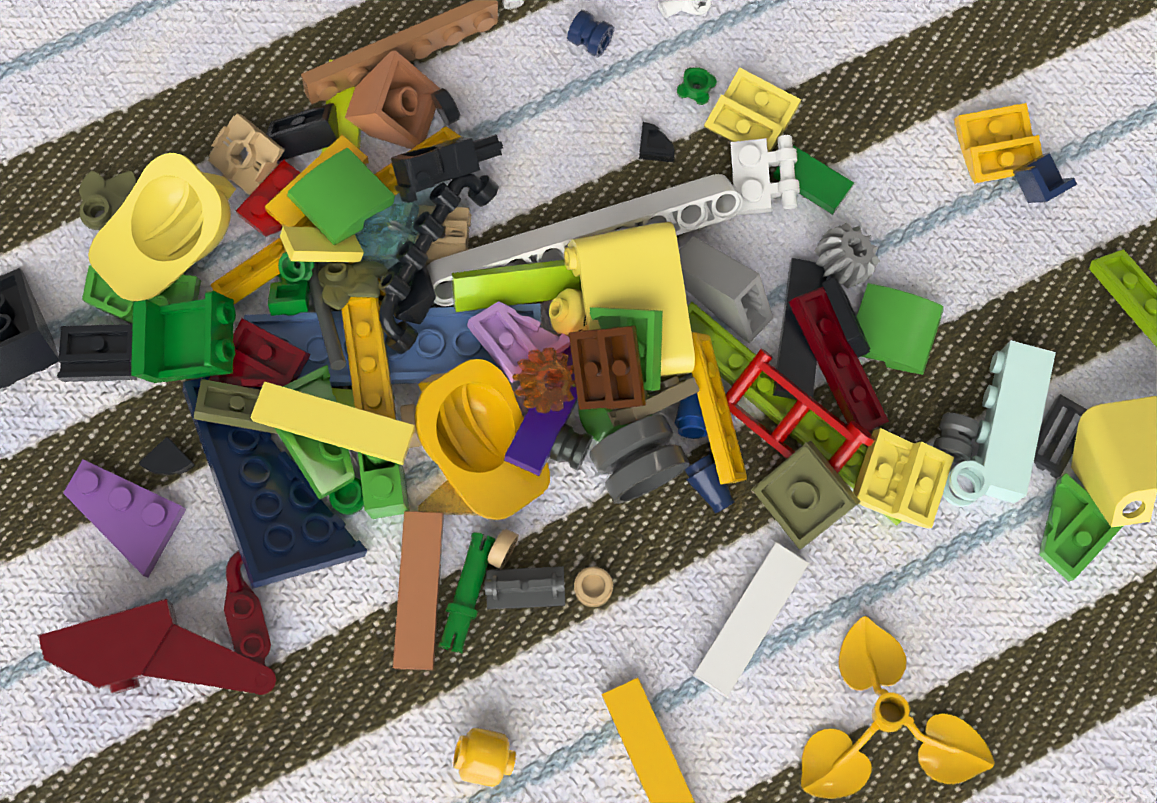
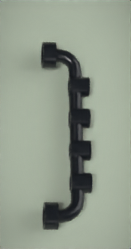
[379,173,499,354]

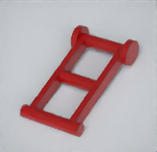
[725,349,876,473]

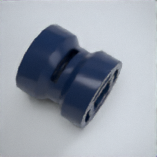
[567,9,614,58]

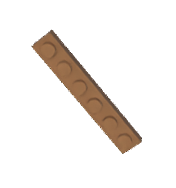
[301,0,498,105]

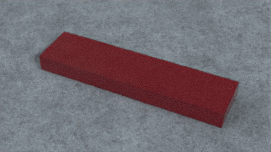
[789,287,889,431]

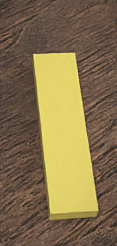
[251,381,415,465]

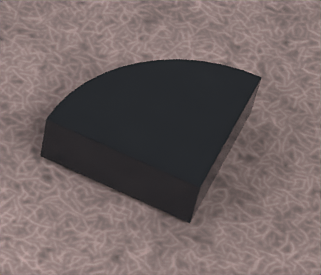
[639,122,675,163]
[138,437,196,475]

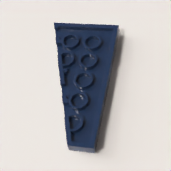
[182,376,368,589]

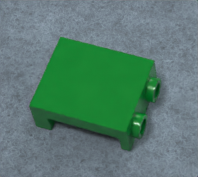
[131,291,236,383]

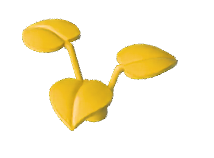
[801,616,995,799]

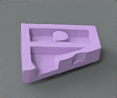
[467,301,570,383]

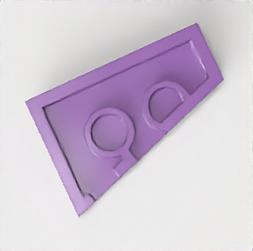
[63,460,186,578]

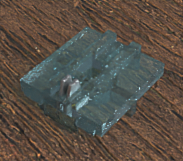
[355,202,419,264]

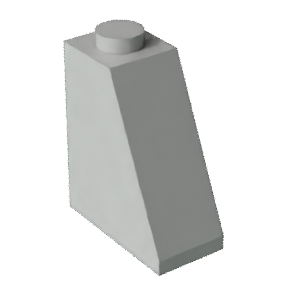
[679,236,773,343]

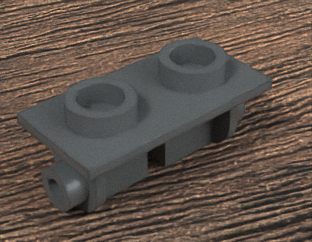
[485,567,565,610]

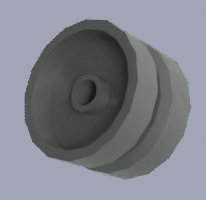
[590,414,690,504]

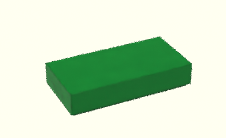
[773,146,854,215]

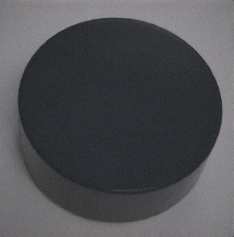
[431,88,460,126]

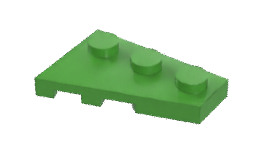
[82,265,201,324]
[275,365,355,500]

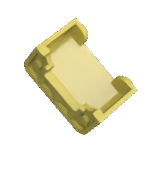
[564,222,695,381]

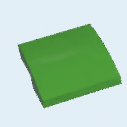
[287,148,395,245]
[857,283,944,375]

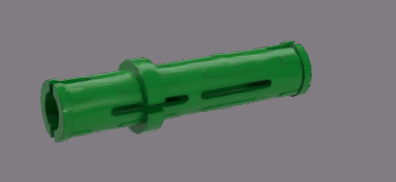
[438,532,496,653]

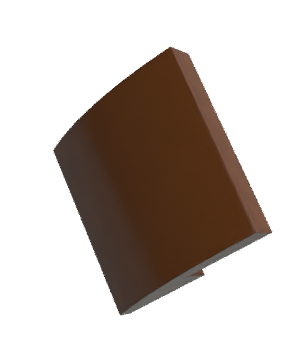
[569,325,646,410]

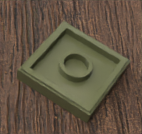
[752,441,861,550]

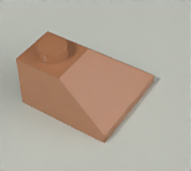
[345,50,441,149]

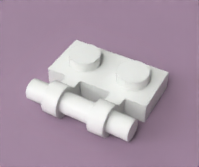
[730,135,800,215]

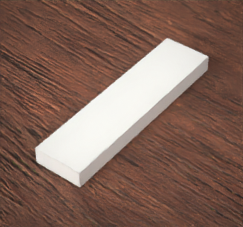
[693,542,809,698]

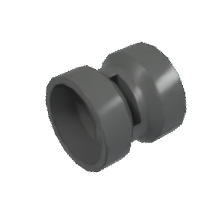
[933,413,980,463]

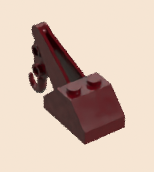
[38,550,276,695]

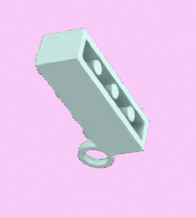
[943,340,1056,507]

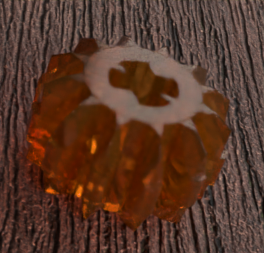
[512,347,576,413]

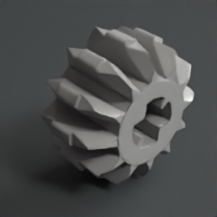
[814,223,880,289]

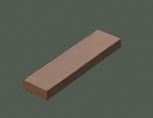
[393,511,444,670]

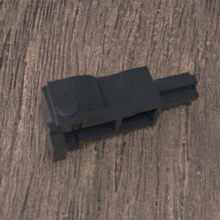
[391,134,503,203]

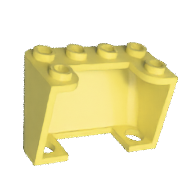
[1071,396,1157,527]

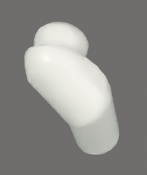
[658,0,712,18]

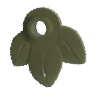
[79,171,137,230]
[318,260,388,310]

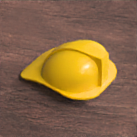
[414,359,550,520]

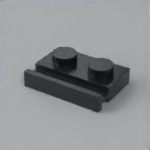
[57,324,137,382]

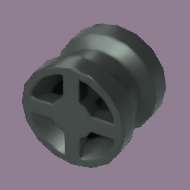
[550,424,593,471]

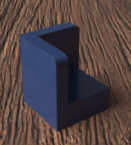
[1013,153,1077,203]

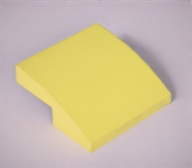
[704,67,801,152]
[853,428,954,529]

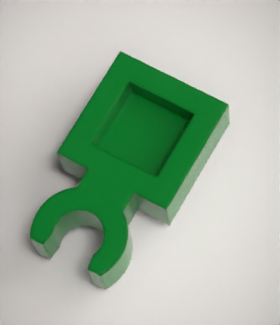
[267,266,310,316]

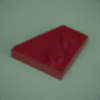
[209,318,311,387]

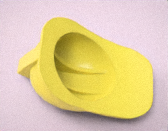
[88,153,236,301]

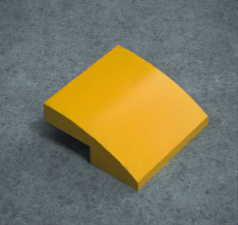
[954,103,1042,184]

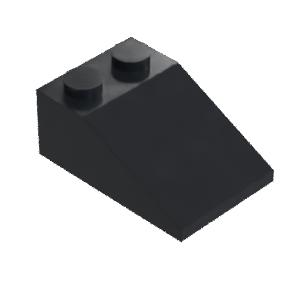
[0,268,59,389]

